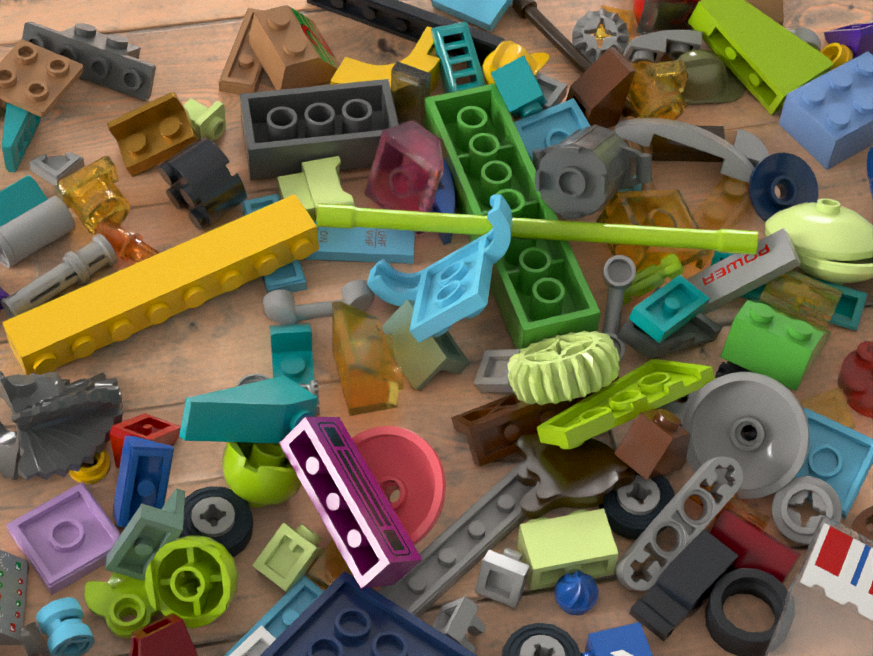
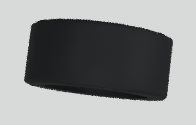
[705,568,794,656]

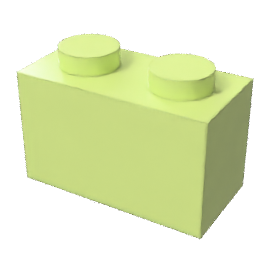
[517,508,619,591]

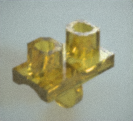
[760,270,843,329]

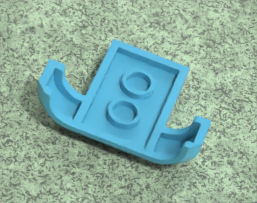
[367,194,513,343]

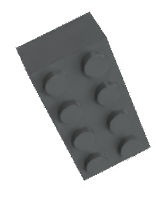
[240,79,401,180]

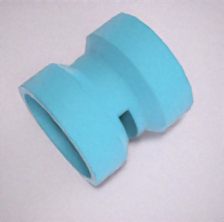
[36,597,95,656]

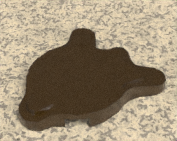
[517,434,636,519]

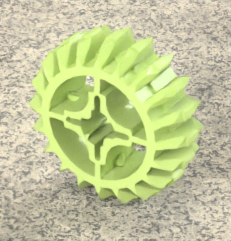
[507,330,620,405]

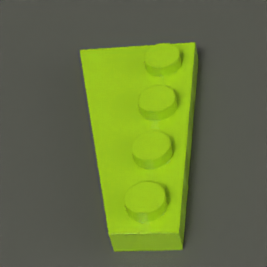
[537,359,715,449]

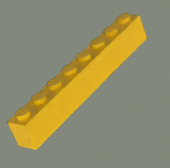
[2,194,319,375]

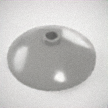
[682,372,810,499]

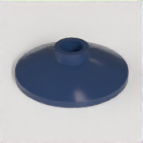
[749,152,818,222]

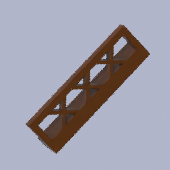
[451,376,619,466]

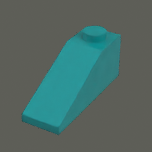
[179,376,318,443]

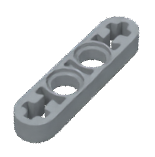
[616,456,744,591]

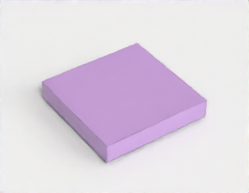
[6,482,121,595]

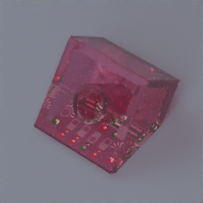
[364,120,444,235]

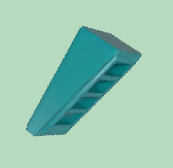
[431,21,485,94]
[1,103,42,172]

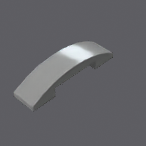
[615,118,755,183]

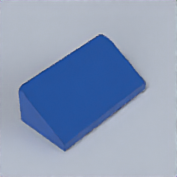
[112,436,174,527]

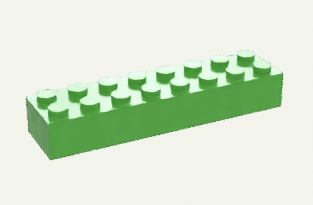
[423,83,601,349]

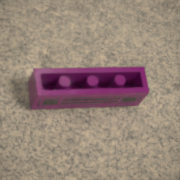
[279,417,422,589]

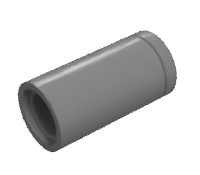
[0,196,76,268]

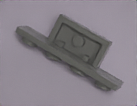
[22,21,156,100]

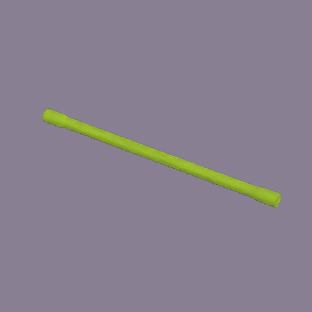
[317,203,758,255]

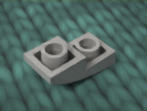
[622,30,702,68]

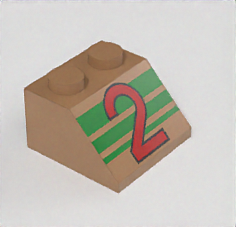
[249,5,340,90]

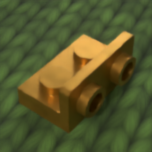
[107,92,198,177]

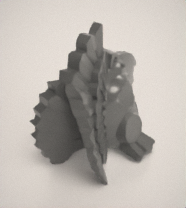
[0,371,123,481]

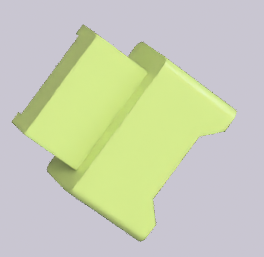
[277,156,354,222]

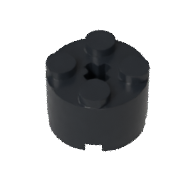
[157,137,247,231]

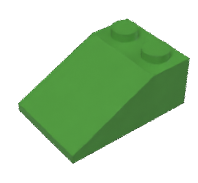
[720,300,831,391]

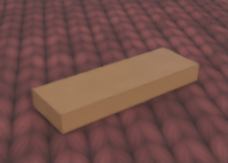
[218,8,264,95]

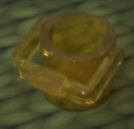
[627,60,688,120]
[55,156,130,235]

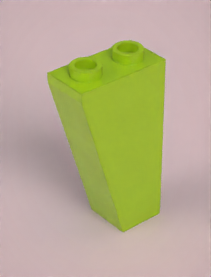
[688,0,834,115]

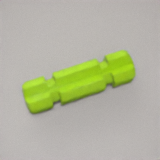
[622,253,684,306]

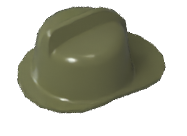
[662,49,747,105]

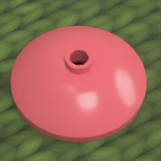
[352,426,446,545]

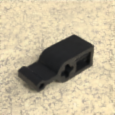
[629,529,738,642]

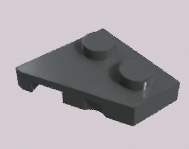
[617,287,723,359]

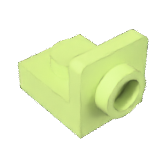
[184,98,226,141]
[252,523,328,592]

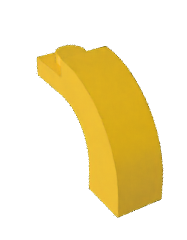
[330,26,440,112]

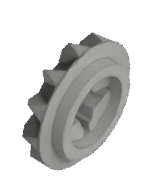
[572,8,629,63]
[772,476,842,545]

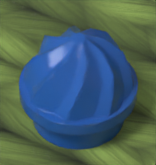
[554,570,599,615]

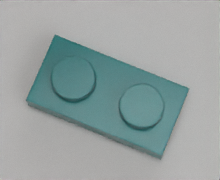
[628,275,710,343]

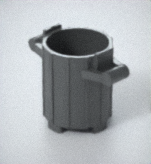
[532,125,652,219]

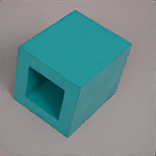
[491,56,548,119]

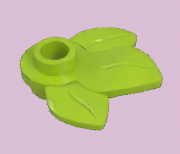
[85,572,161,638]

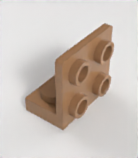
[0,39,84,118]

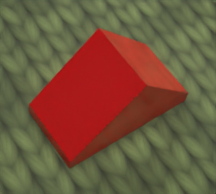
[109,413,181,468]

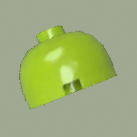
[222,442,302,507]
[145,535,239,628]

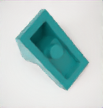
[270,323,315,384]

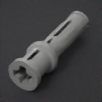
[1,233,118,318]

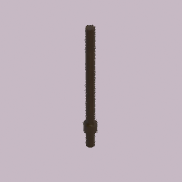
[512,0,640,118]

